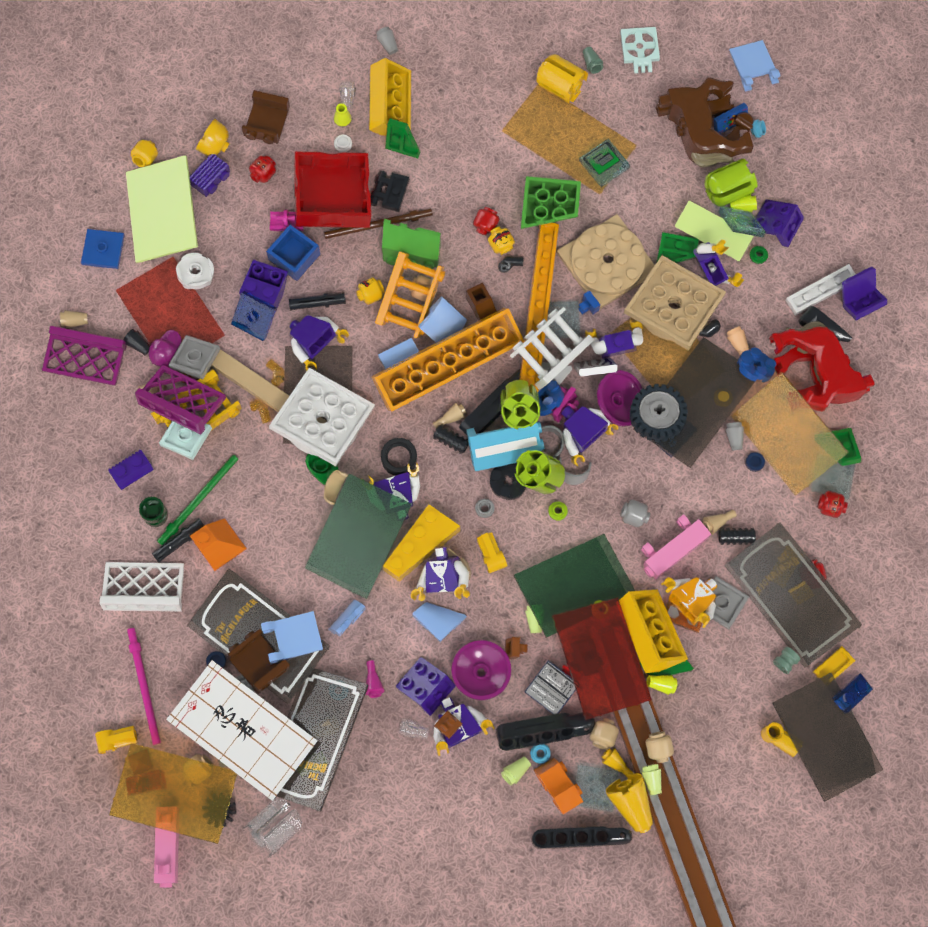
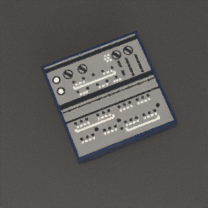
[525,660,580,715]

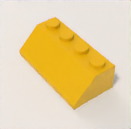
[369,58,411,136]
[616,589,688,673]

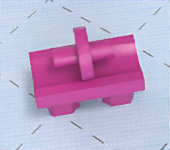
[270,210,303,231]
[551,386,579,423]

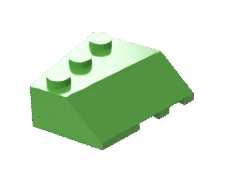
[521,176,581,229]
[382,219,441,269]

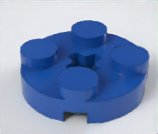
[737,347,776,382]
[538,380,564,416]

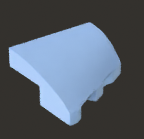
[328,600,366,636]
[412,602,467,642]

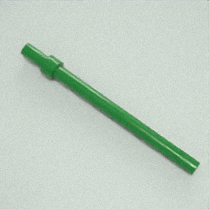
[157,455,239,546]

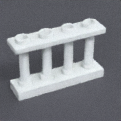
[510,307,594,390]

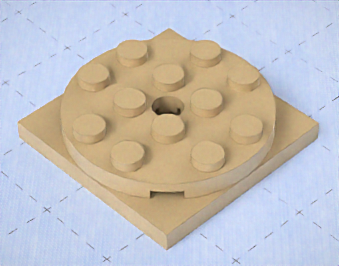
[556,214,655,310]
[624,255,726,351]

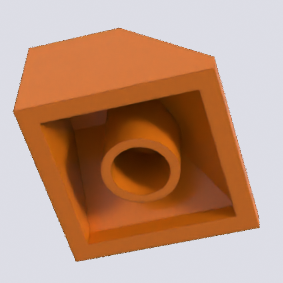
[190,518,247,571]

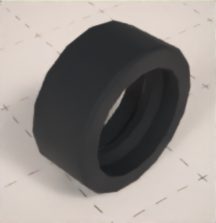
[381,438,417,476]

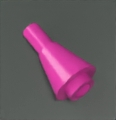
[365,660,385,698]

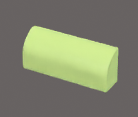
[675,201,754,261]

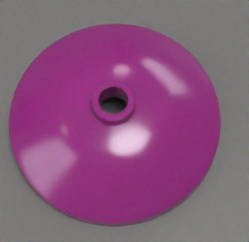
[597,370,643,427]
[452,640,511,700]

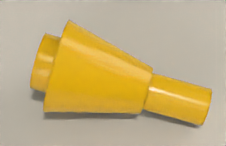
[601,748,635,776]

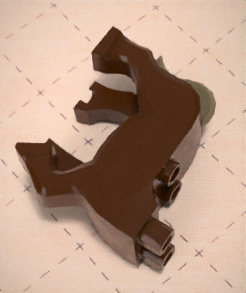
[656,77,754,167]

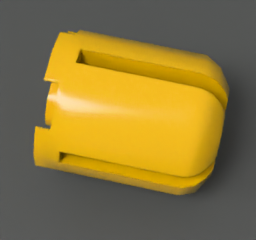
[536,54,588,103]

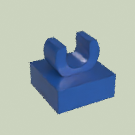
[578,290,600,315]

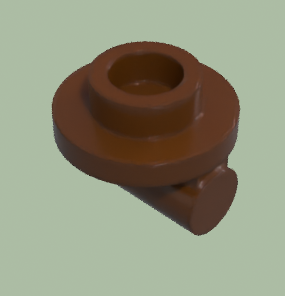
[734,112,754,131]

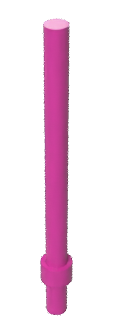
[127,628,161,745]

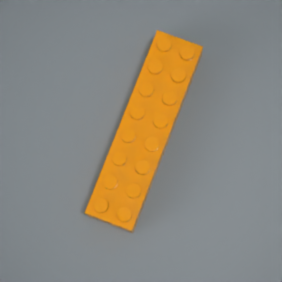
[371,308,525,412]

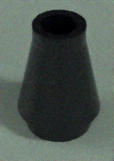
[123,329,150,356]

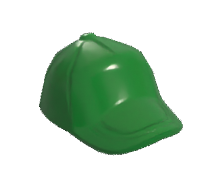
[305,454,339,485]

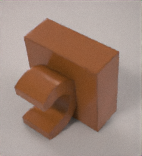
[505,637,528,660]
[434,710,463,739]

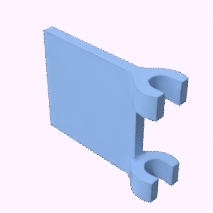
[729,40,780,92]
[261,611,323,664]

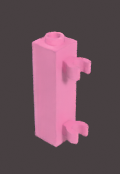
[641,514,711,580]
[154,807,179,888]

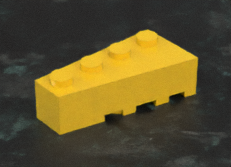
[383,504,460,582]

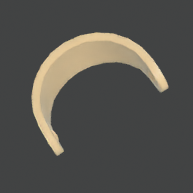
[324,470,348,505]

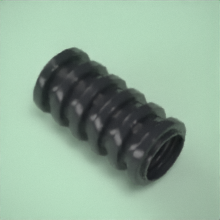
[433,424,469,454]
[719,528,756,545]

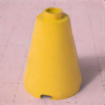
[606,773,653,833]

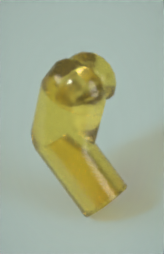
[266,359,285,387]
[249,399,272,424]

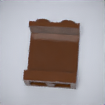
[242,90,290,144]
[228,629,290,694]

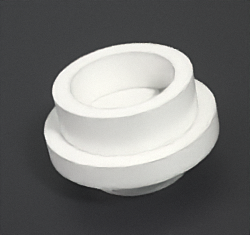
[334,134,352,152]

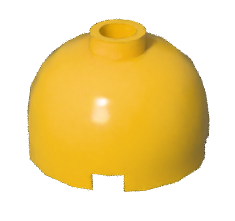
[196,119,230,156]

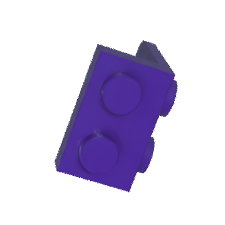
[842,267,887,321]

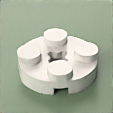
[176,253,214,289]

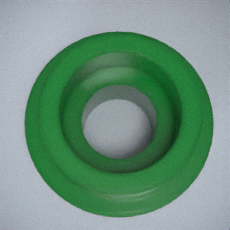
[749,246,768,264]

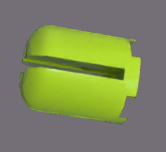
[704,158,758,207]
[501,380,540,430]
[514,450,565,494]

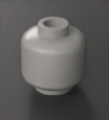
[620,500,651,528]

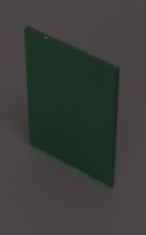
[305,473,412,599]
[513,534,635,638]

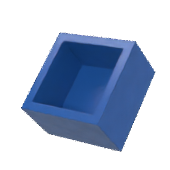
[266,225,320,281]

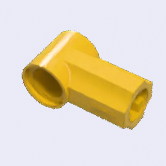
[477,532,507,574]
[761,722,803,757]
[95,726,138,754]

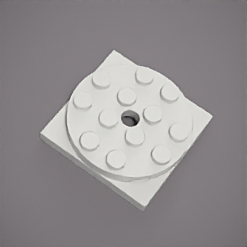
[269,368,375,466]

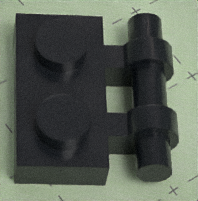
[370,171,410,212]

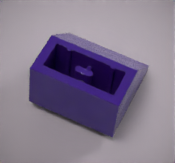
[239,260,288,312]

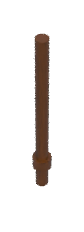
[324,208,433,239]

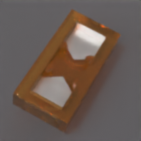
[666,600,702,633]

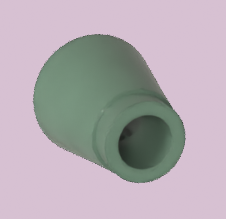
[583,47,603,74]

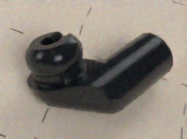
[699,319,721,337]

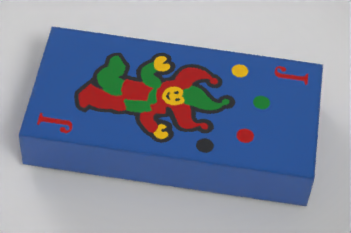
[714,103,748,134]

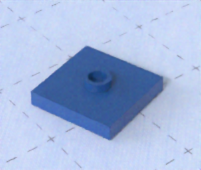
[81,229,125,269]

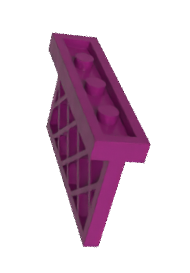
[42,326,127,386]
[135,365,226,435]

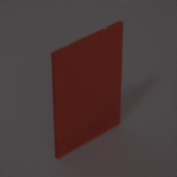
[116,257,225,368]
[552,598,652,720]

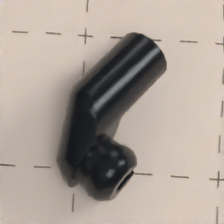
[498,256,524,273]

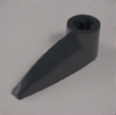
[798,306,852,342]

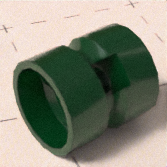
[139,496,168,527]

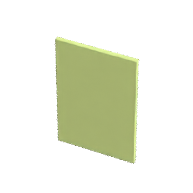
[126,155,198,263]

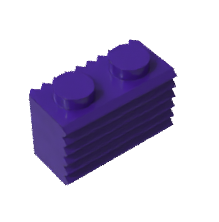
[190,154,230,197]
[108,450,154,490]

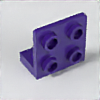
[751,199,804,247]
[396,657,456,716]

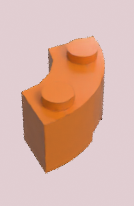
[534,757,583,814]

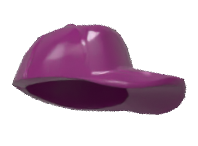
[148,330,182,367]

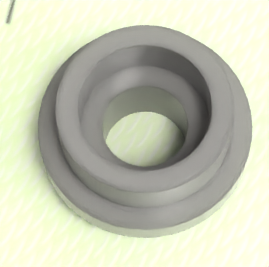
[475,499,495,518]

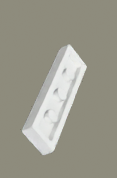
[785,264,856,315]

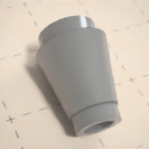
[376,27,398,55]
[725,422,744,451]

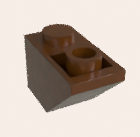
[466,282,497,321]

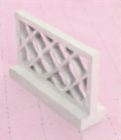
[100,562,184,612]

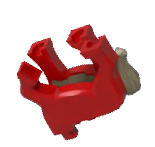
[769,321,875,412]

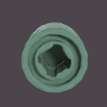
[773,646,801,674]

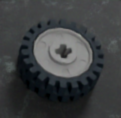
[630,384,688,442]

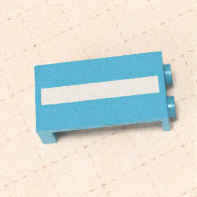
[466,421,545,471]

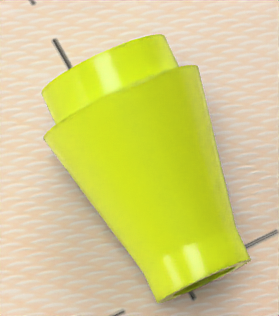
[334,103,352,126]
[730,194,757,212]
[646,675,677,695]

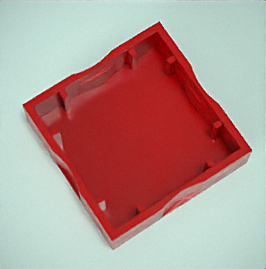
[294,151,371,228]

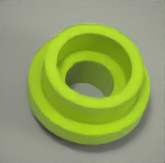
[548,501,568,521]

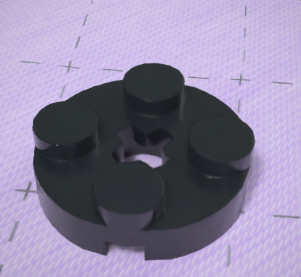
[490,463,527,500]

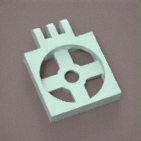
[620,27,660,73]

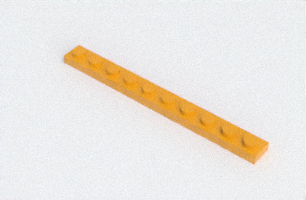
[519,223,559,392]

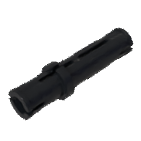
[289,292,346,311]
[152,518,205,563]

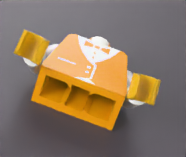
[661,577,717,628]

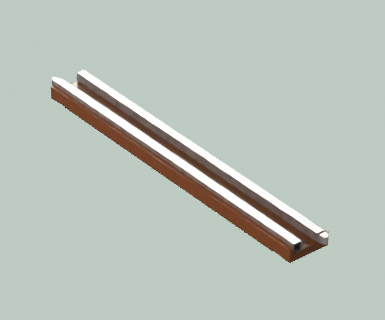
[586,625,736,927]

